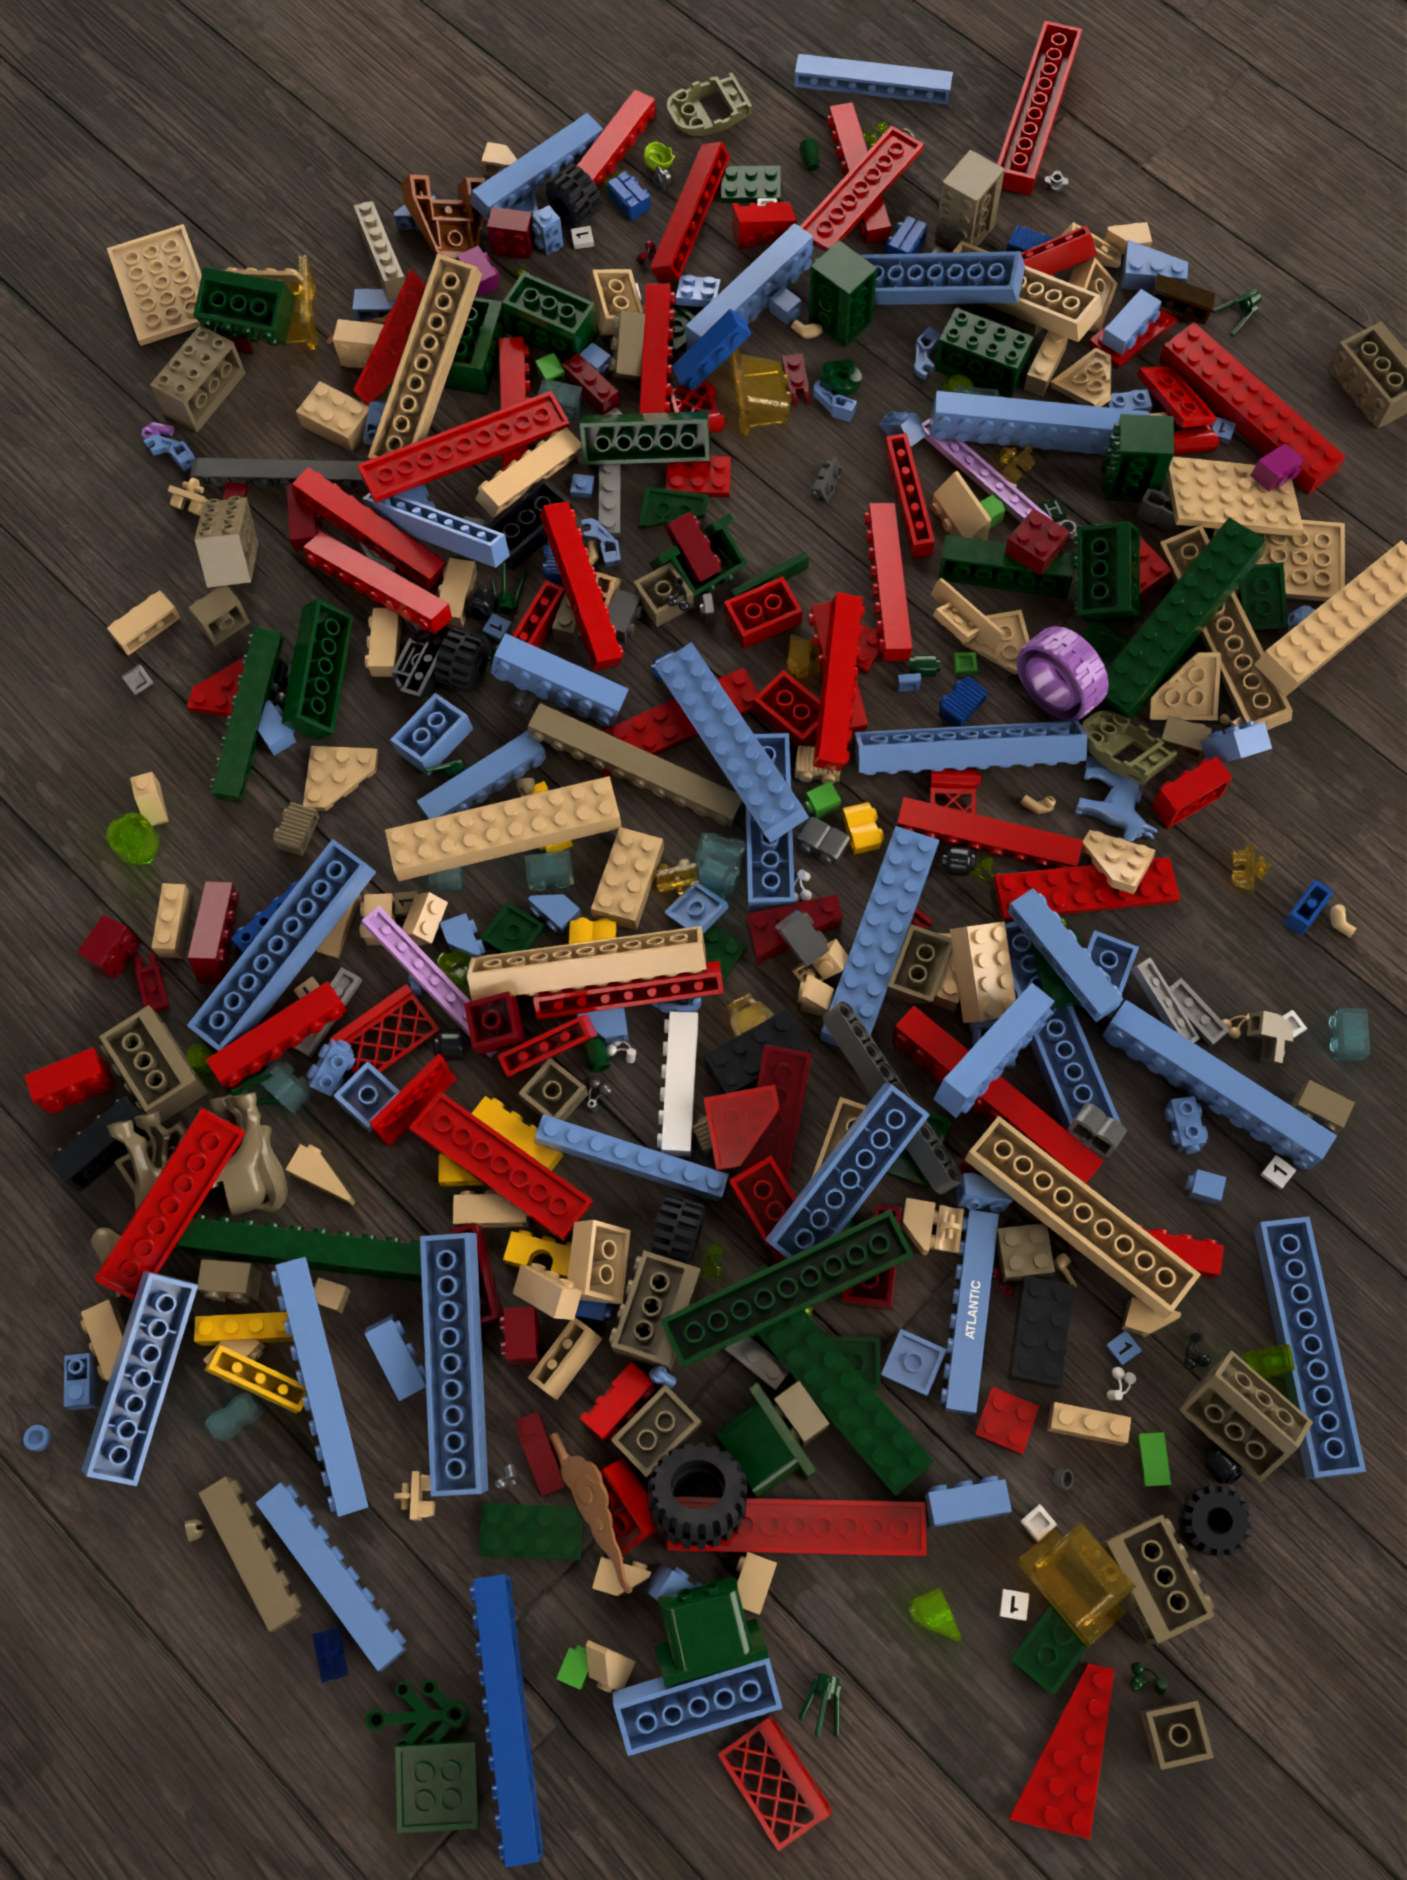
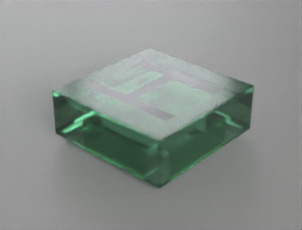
[1038,497,1067,522]

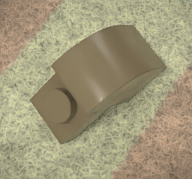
[1247,1011,1293,1065]

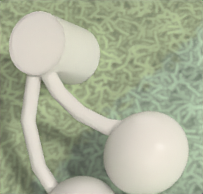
[794,870,812,902]
[606,1041,636,1063]
[1107,1367,1136,1400]

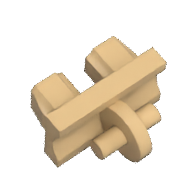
[168,478,208,516]
[934,1205,964,1253]
[394,1471,435,1521]

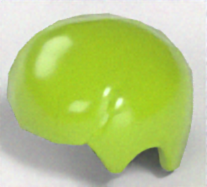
[644,142,675,171]

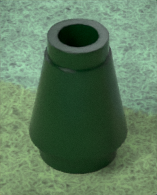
[799,138,819,171]

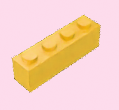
[471,1096,563,1171]
[194,1312,293,1346]
[204,1345,306,1413]

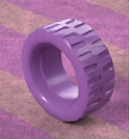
[1017,626,1109,721]

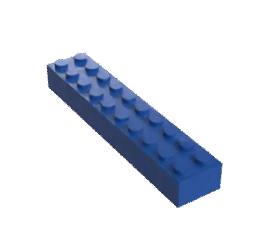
[470,1574,544,1868]

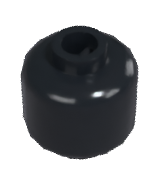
[465,587,497,620]
[942,846,976,876]
[432,1030,468,1061]
[1204,1445,1243,1486]

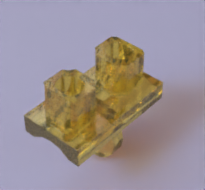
[999,445,1036,483]
[1232,844,1271,891]
[654,858,698,895]

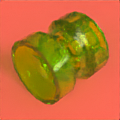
[186,1044,214,1073]

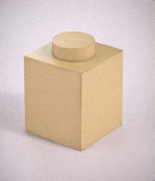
[313,1277,351,1314]

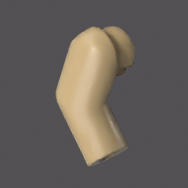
[1020,795,1056,814]
[1330,904,1357,938]

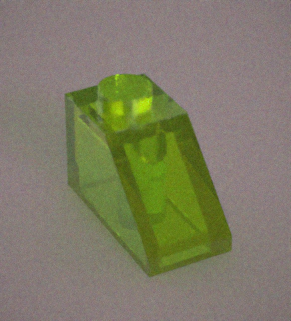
[1243,1344,1295,1379]
[908,1588,962,1641]

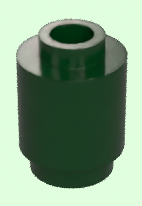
[909,654,940,677]
[580,1037,611,1073]

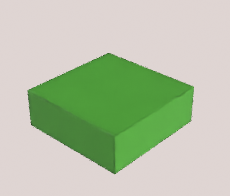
[953,652,978,676]

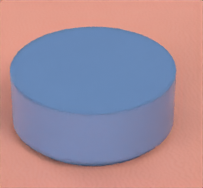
[23,1425,51,1451]

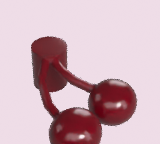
[636,240,658,264]
[990,1267,1014,1297]

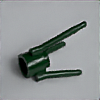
[1212,289,1262,336]
[491,562,527,614]
[415,758,465,779]
[226,1066,277,1105]
[798,1673,842,1738]

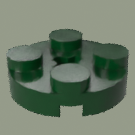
[820,359,862,396]

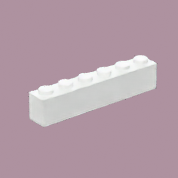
[657,1012,698,1157]

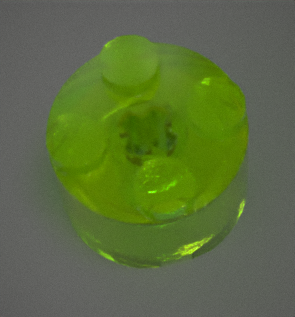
[106,813,160,865]

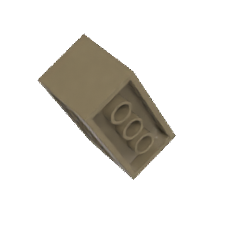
[935,150,1005,250]
[1328,321,1407,429]
[150,325,246,433]
[194,496,259,588]
[99,1005,209,1124]
[609,1251,702,1372]
[1179,1350,1313,1483]
[1098,1514,1214,1644]

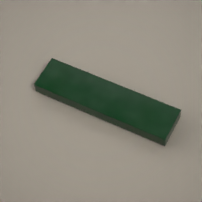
[731,552,809,599]

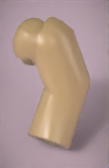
[791,320,823,339]
[586,540,599,567]

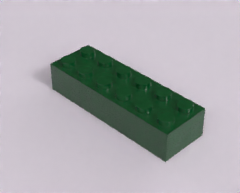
[580,411,711,465]
[938,535,1076,599]
[281,598,354,740]

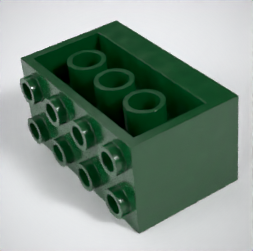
[808,241,877,347]
[193,267,296,346]
[502,272,599,360]
[444,297,507,395]
[935,308,1034,398]
[1102,414,1174,502]
[1074,521,1141,622]

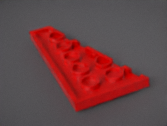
[353,269,426,406]
[1008,1663,1115,1839]

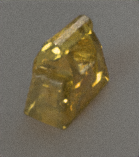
[786,634,823,679]
[725,993,774,1037]

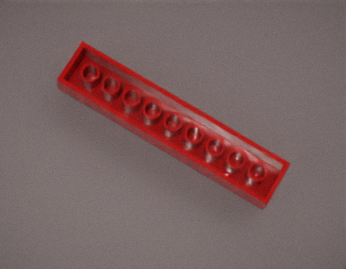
[997,21,1082,196]
[1159,322,1346,495]
[892,1006,1104,1184]

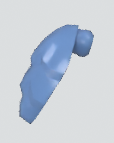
[651,996,702,1013]

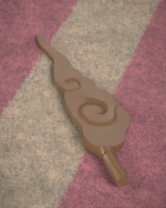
[549,1433,632,1594]

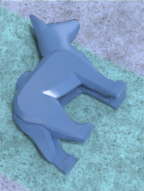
[1075,756,1158,843]

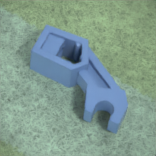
[913,327,941,381]
[813,380,857,422]
[143,435,195,471]
[581,518,621,568]

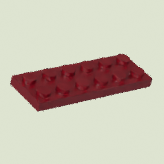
[741,1045,812,1183]

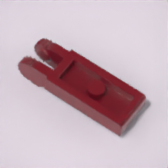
[782,353,810,406]
[134,950,170,1013]

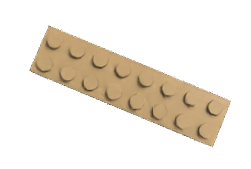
[952,241,1102,342]

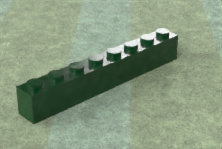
[210,626,284,804]

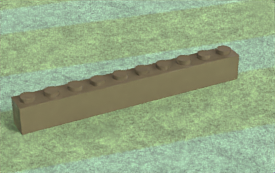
[528,703,743,826]

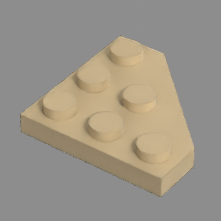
[1050,348,1111,407]
[960,610,1030,675]
[1148,652,1221,720]
[303,746,379,811]
[1081,830,1156,894]

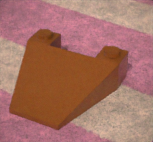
[401,174,485,260]

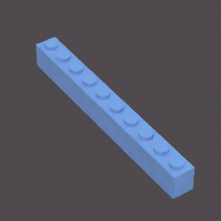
[271,1257,368,1517]

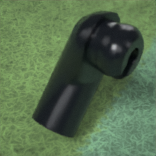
[274,658,288,687]

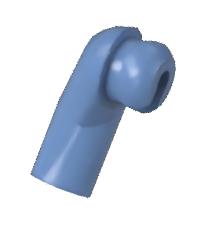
[649,1365,677,1389]

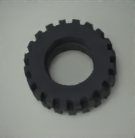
[648,1443,748,1550]

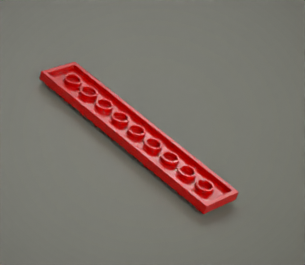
[357,391,570,503]
[667,1497,927,1556]

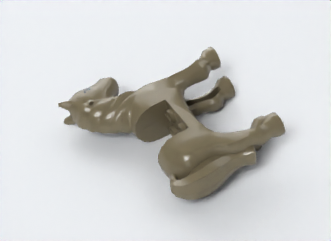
[91,1092,288,1297]

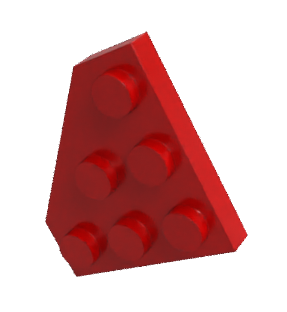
[187,658,244,717]
[703,1085,780,1170]

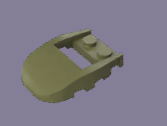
[667,73,752,136]
[1082,710,1178,785]

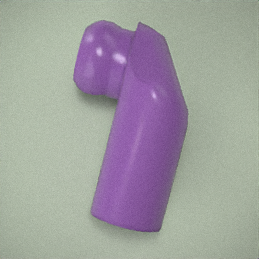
[141,422,174,439]

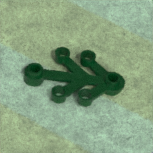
[365,1679,469,1747]

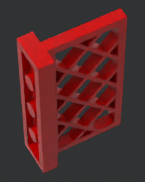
[329,984,440,1074]
[369,1054,458,1147]
[717,1714,833,1852]

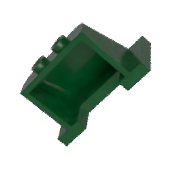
[649,513,748,597]
[714,1383,816,1498]
[654,1577,769,1686]

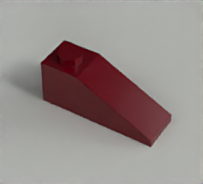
[514,1412,566,1497]

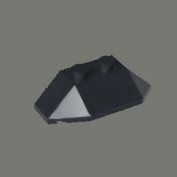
[391,624,456,699]

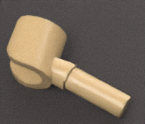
[1053,1253,1077,1287]

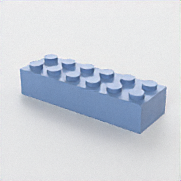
[491,633,629,727]
[934,983,1055,1118]
[612,1658,783,1756]

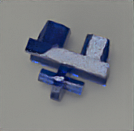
[312,1627,349,1683]

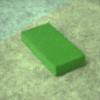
[1137,1432,1171,1487]

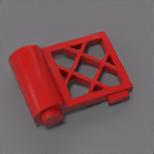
[669,381,725,434]
[1159,403,1219,456]
[929,768,981,814]

